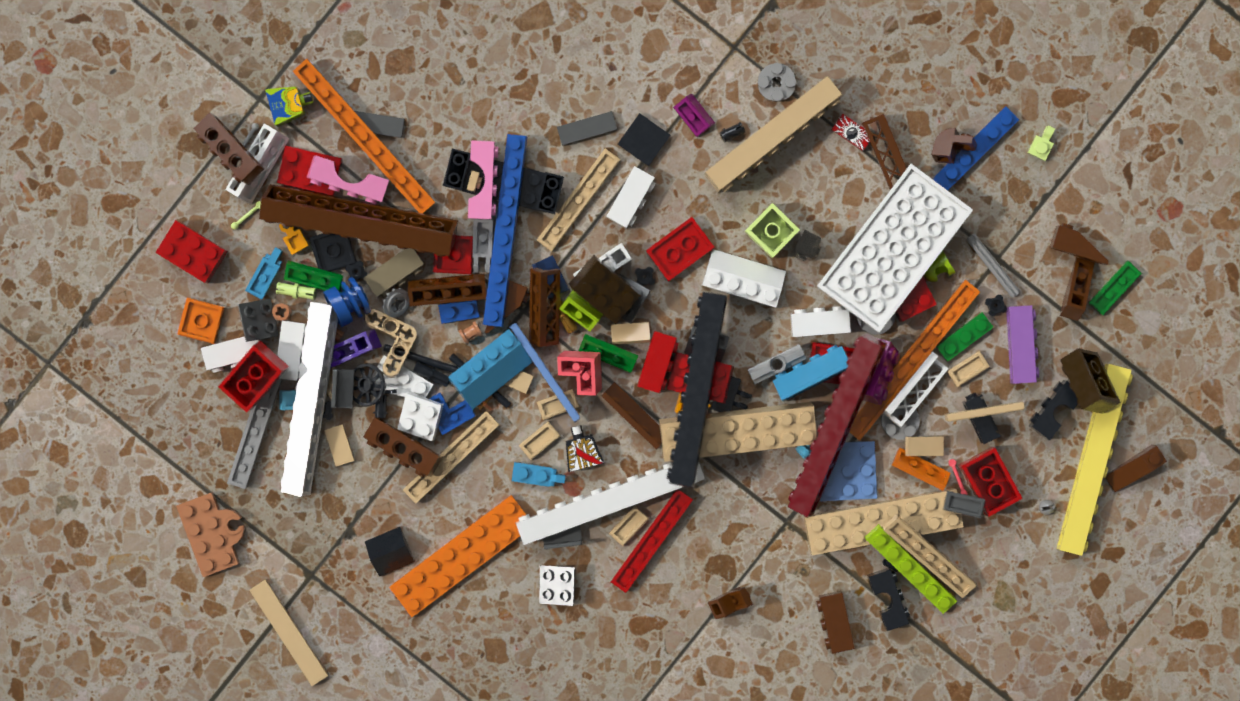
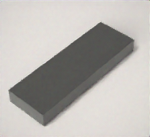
[355,111,405,138]
[557,111,617,146]

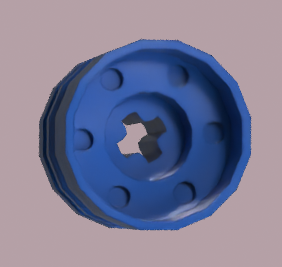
[323,277,371,327]

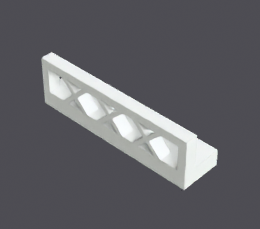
[225,124,290,204]
[883,352,948,428]

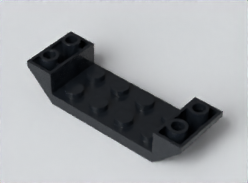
[443,148,564,214]

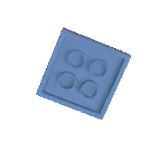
[820,441,877,501]

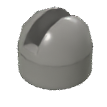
[1039,500,1055,515]

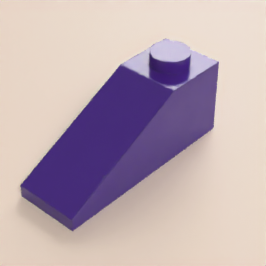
[330,329,382,369]

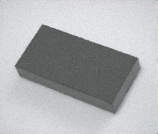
[943,491,985,518]

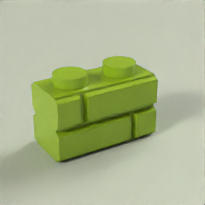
[559,290,603,332]

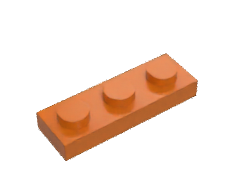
[892,447,951,491]

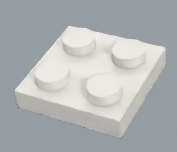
[397,392,444,441]

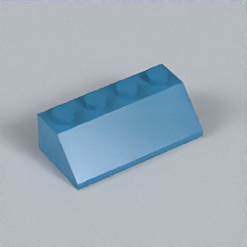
[448,329,533,409]
[773,345,848,402]

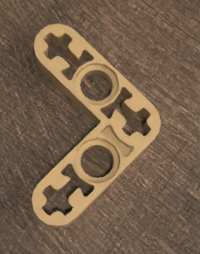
[365,309,417,378]

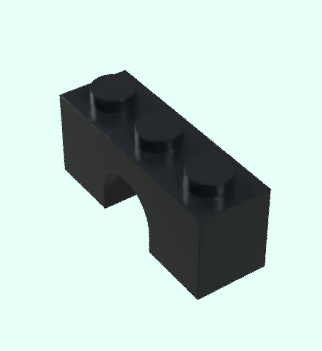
[1029,380,1078,440]
[867,568,911,631]

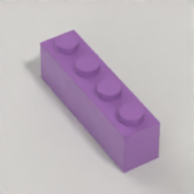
[1006,305,1039,384]

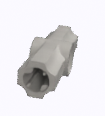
[748,344,806,384]

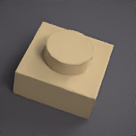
[467,171,482,192]

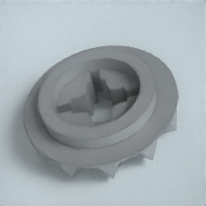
[382,287,410,318]

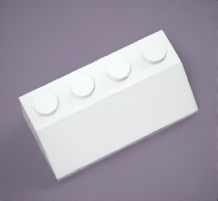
[702,249,786,308]

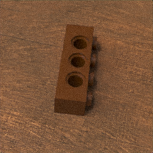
[193,112,264,185]
[408,273,487,306]
[363,417,443,478]

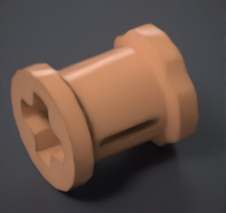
[272,303,292,321]
[458,321,483,345]

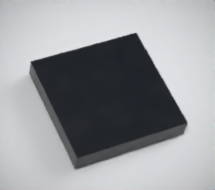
[617,113,671,167]
[309,233,357,272]

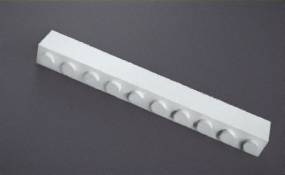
[281,302,338,496]
[516,462,705,545]

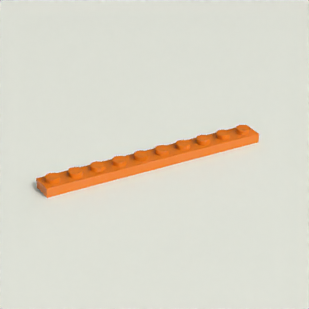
[293,59,436,214]
[849,280,980,441]

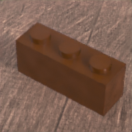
[816,591,855,654]

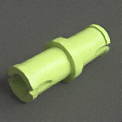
[276,282,316,300]

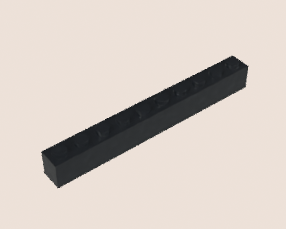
[667,292,727,488]

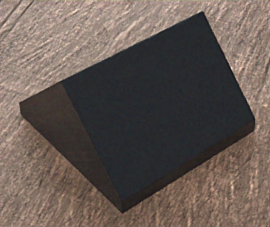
[365,527,415,577]

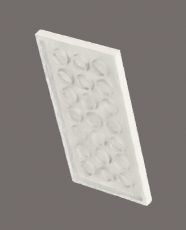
[817,164,973,333]

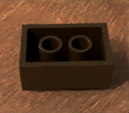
[569,255,641,325]
[1060,348,1121,414]

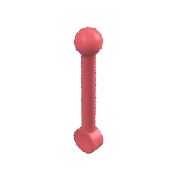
[948,459,968,495]

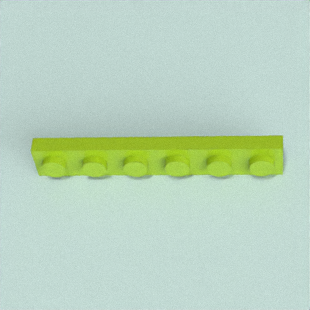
[865,524,957,614]

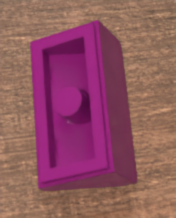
[673,94,715,137]

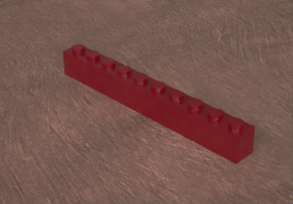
[788,333,888,518]

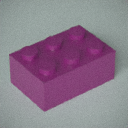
[863,338,900,405]

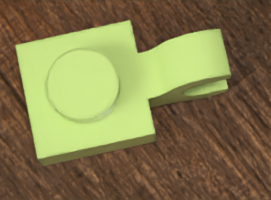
[1027,125,1055,161]

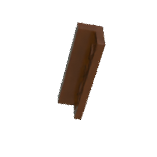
[862,114,907,190]
[529,268,560,347]
[601,382,661,450]

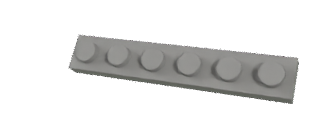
[227,379,282,489]

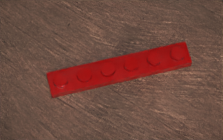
[610,489,693,593]

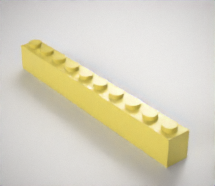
[1057,364,1133,556]

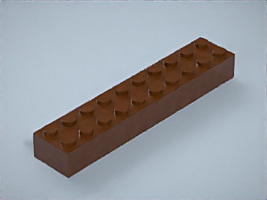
[259,184,458,257]

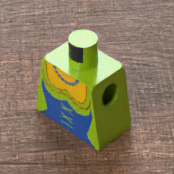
[265,87,314,127]

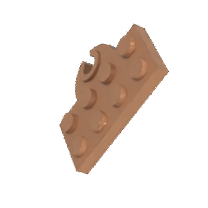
[176,492,245,577]

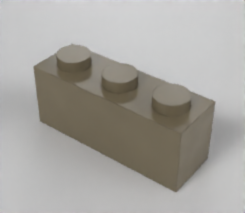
[364,248,425,298]

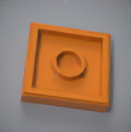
[177,297,225,344]

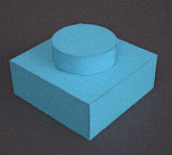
[279,389,297,410]

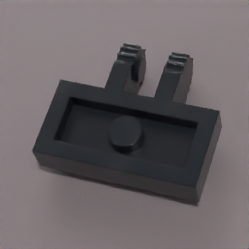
[711,376,752,412]

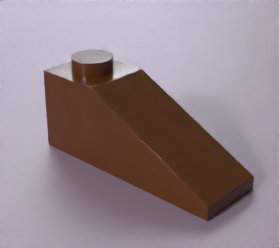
[1049,223,1109,265]
[1060,257,1095,321]
[484,280,530,334]
[1105,444,1167,492]

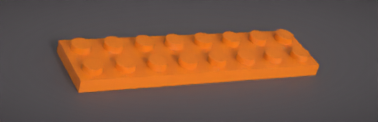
[389,494,527,617]

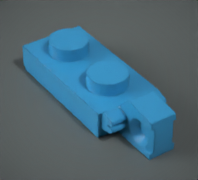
[245,247,283,300]
[512,462,566,487]

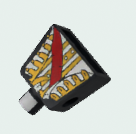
[566,425,604,472]

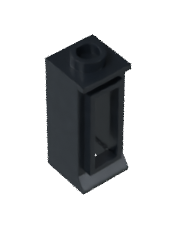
[962,392,1001,444]

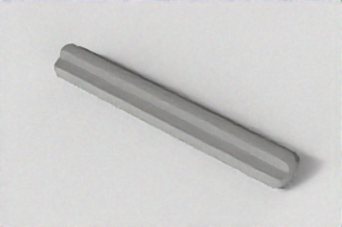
[966,234,1020,298]

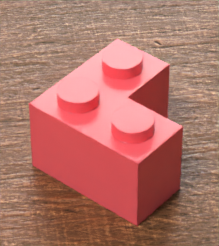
[557,351,602,396]

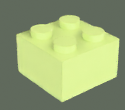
[744,203,800,258]

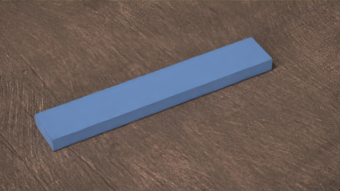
[509,323,580,423]

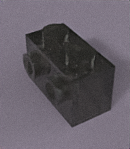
[792,230,822,262]

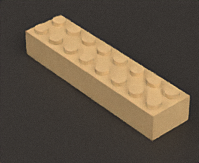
[704,76,842,192]
[659,402,817,462]
[803,488,964,555]

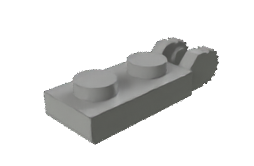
[472,219,493,273]

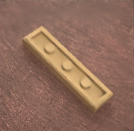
[944,401,1025,422]

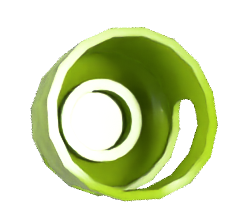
[923,250,956,282]

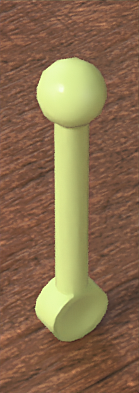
[231,201,261,230]

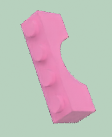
[468,141,498,220]
[307,155,389,204]

